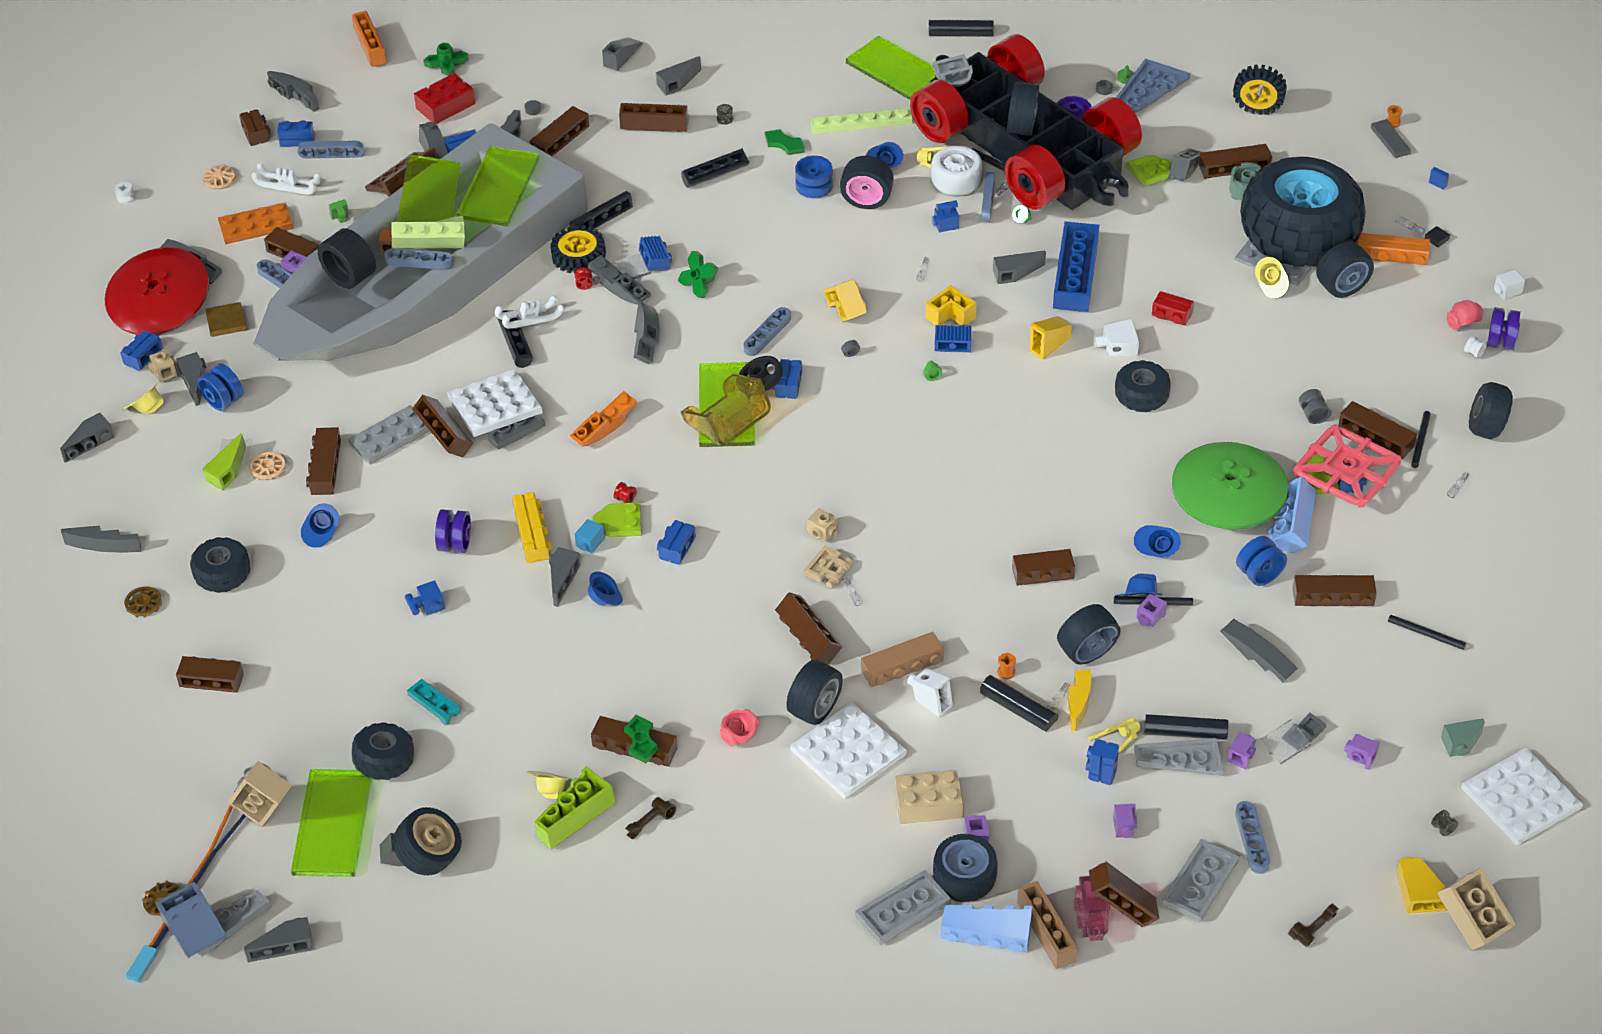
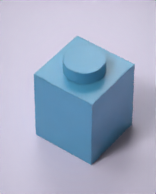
[575,519,605,554]

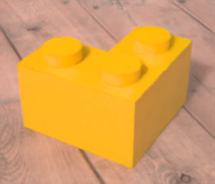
[823,279,867,322]
[925,285,977,326]

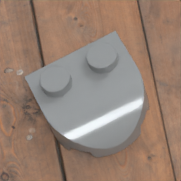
[932,54,972,87]

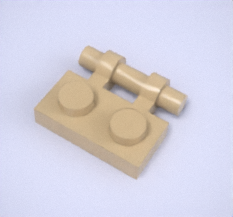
[804,545,853,588]

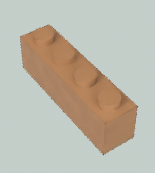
[861,632,944,688]
[1017,881,1077,969]

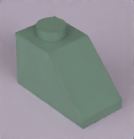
[1441,718,1485,757]

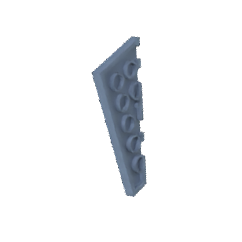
[1116,59,1191,113]

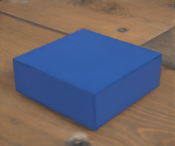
[1429,167,1449,190]

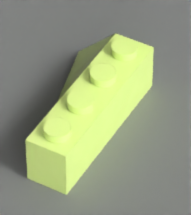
[391,215,465,249]

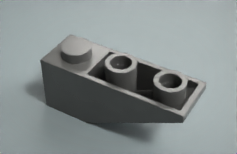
[602,37,643,71]
[656,56,701,96]
[993,250,1046,284]
[60,413,115,463]

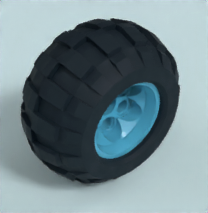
[1240,156,1366,267]

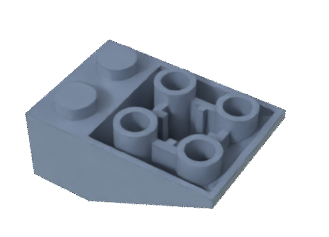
[155,882,227,958]

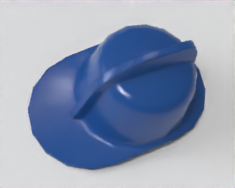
[866,142,904,169]
[301,503,339,548]
[1134,525,1180,557]
[588,571,623,606]
[1115,573,1162,596]

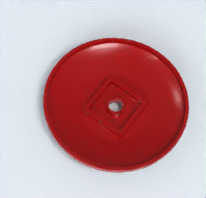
[104,247,209,335]

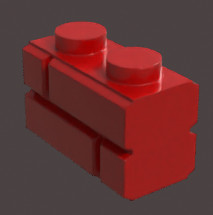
[1152,291,1194,326]

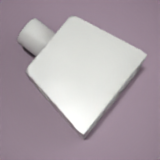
[1094,319,1139,356]
[908,669,953,717]

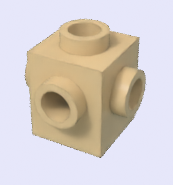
[148,350,177,382]
[807,508,838,542]

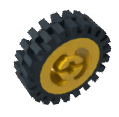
[1233,64,1287,115]
[550,225,606,273]

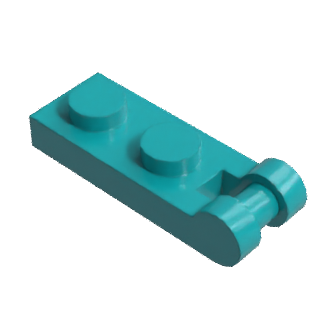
[407,679,461,725]

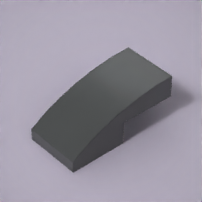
[1282,712,1326,751]

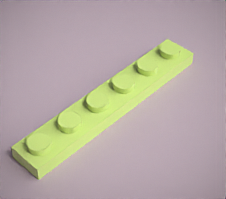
[811,108,912,134]

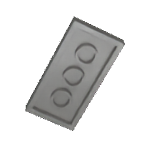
[1235,240,1313,286]
[349,405,430,464]
[1162,839,1239,922]
[855,870,951,945]

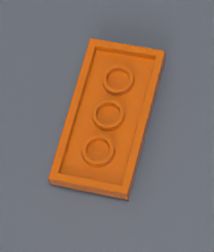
[218,202,294,245]

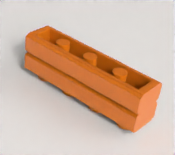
[351,11,386,67]
[1356,233,1430,265]

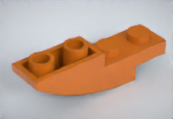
[570,391,638,447]

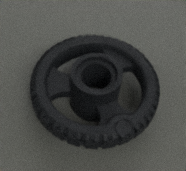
[737,356,783,395]

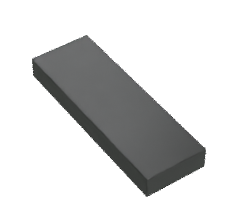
[1371,119,1411,158]

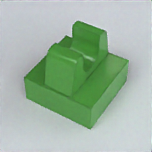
[329,199,348,223]

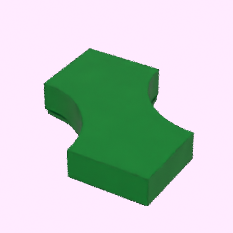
[764,129,804,155]
[624,714,658,763]

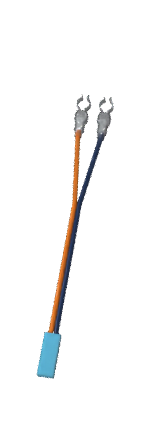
[126,766,252,983]

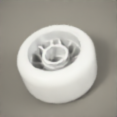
[931,146,983,196]

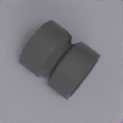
[1299,389,1331,424]

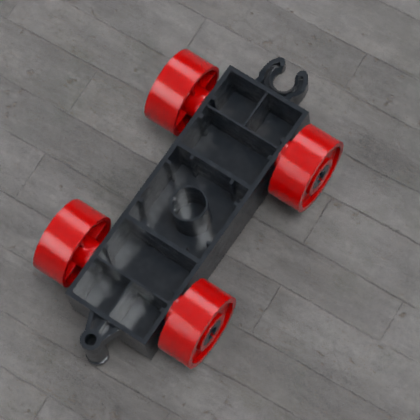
[910,34,1142,210]

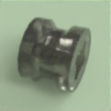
[716,104,733,125]
[1431,810,1458,837]

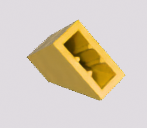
[1029,316,1072,359]
[1396,857,1448,914]

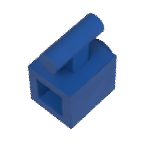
[932,200,959,233]
[405,580,445,615]

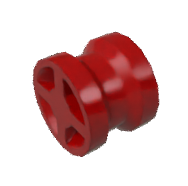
[574,267,593,290]
[613,482,637,503]

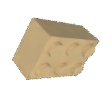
[228,761,292,827]
[895,770,963,824]
[1437,868,1516,950]

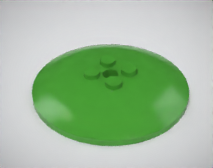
[1172,442,1288,530]

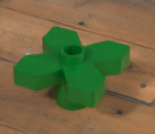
[423,42,468,76]
[678,251,719,298]

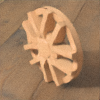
[203,164,235,189]
[250,452,285,481]

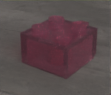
[1074,876,1111,941]

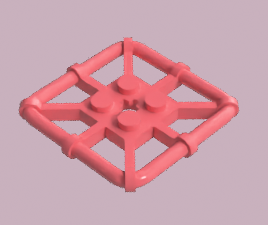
[1293,424,1402,508]

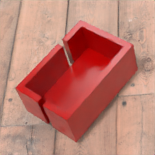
[414,73,476,124]

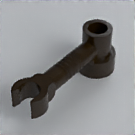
[625,797,676,839]
[1288,903,1339,947]

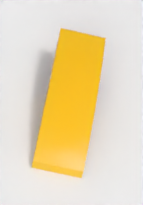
[1067,670,1091,731]

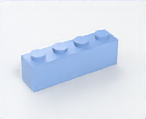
[1268,477,1316,553]
[941,905,1032,952]

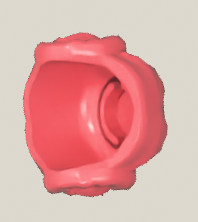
[1446,300,1483,330]
[719,709,760,746]

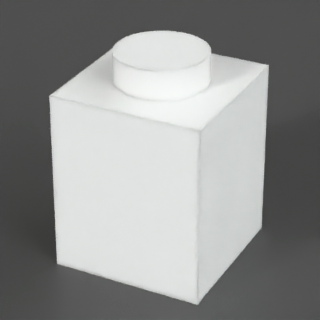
[1494,270,1525,300]

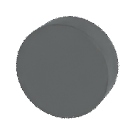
[1096,80,1113,95]
[524,100,541,115]
[841,340,860,357]

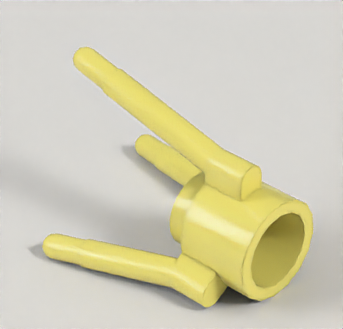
[917,146,946,168]
[1087,717,1140,755]

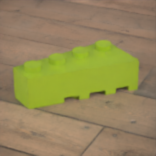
[534,766,616,849]

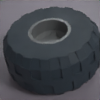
[1115,360,1171,412]
[1468,382,1513,439]
[190,537,250,593]
[351,722,414,780]

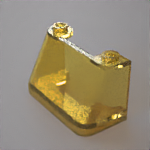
[681,374,771,446]

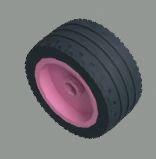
[840,155,894,210]

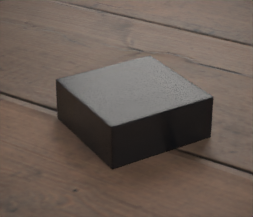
[1424,226,1450,248]

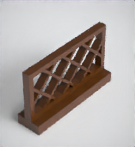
[365,147,440,197]

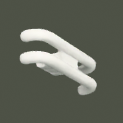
[252,163,321,195]
[495,296,564,329]

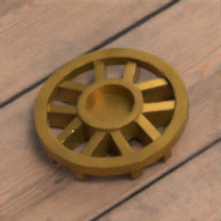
[124,586,162,618]
[142,880,181,916]

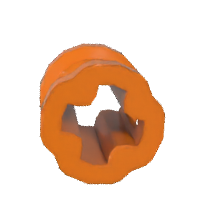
[1386,105,1402,128]
[997,653,1016,679]

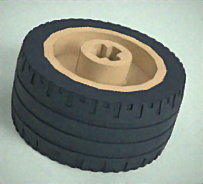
[393,807,462,876]

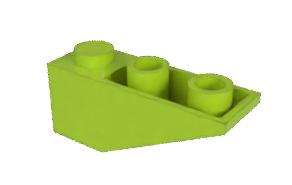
[202,433,246,491]

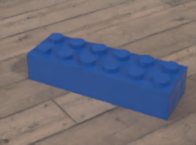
[1053,221,1099,312]

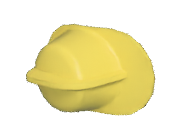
[1255,257,1289,298]
[122,383,164,414]
[527,771,571,799]

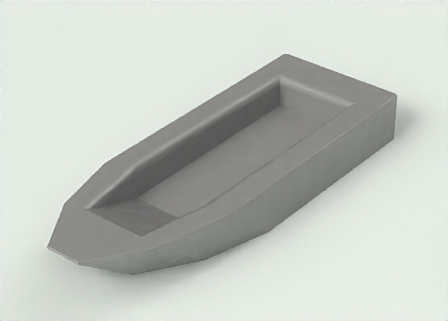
[253,124,587,361]

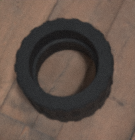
[317,228,376,289]

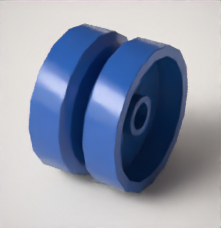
[795,155,833,198]
[197,363,244,411]
[1236,536,1287,586]

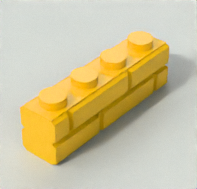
[512,492,552,563]

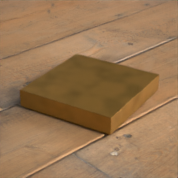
[206,302,246,337]

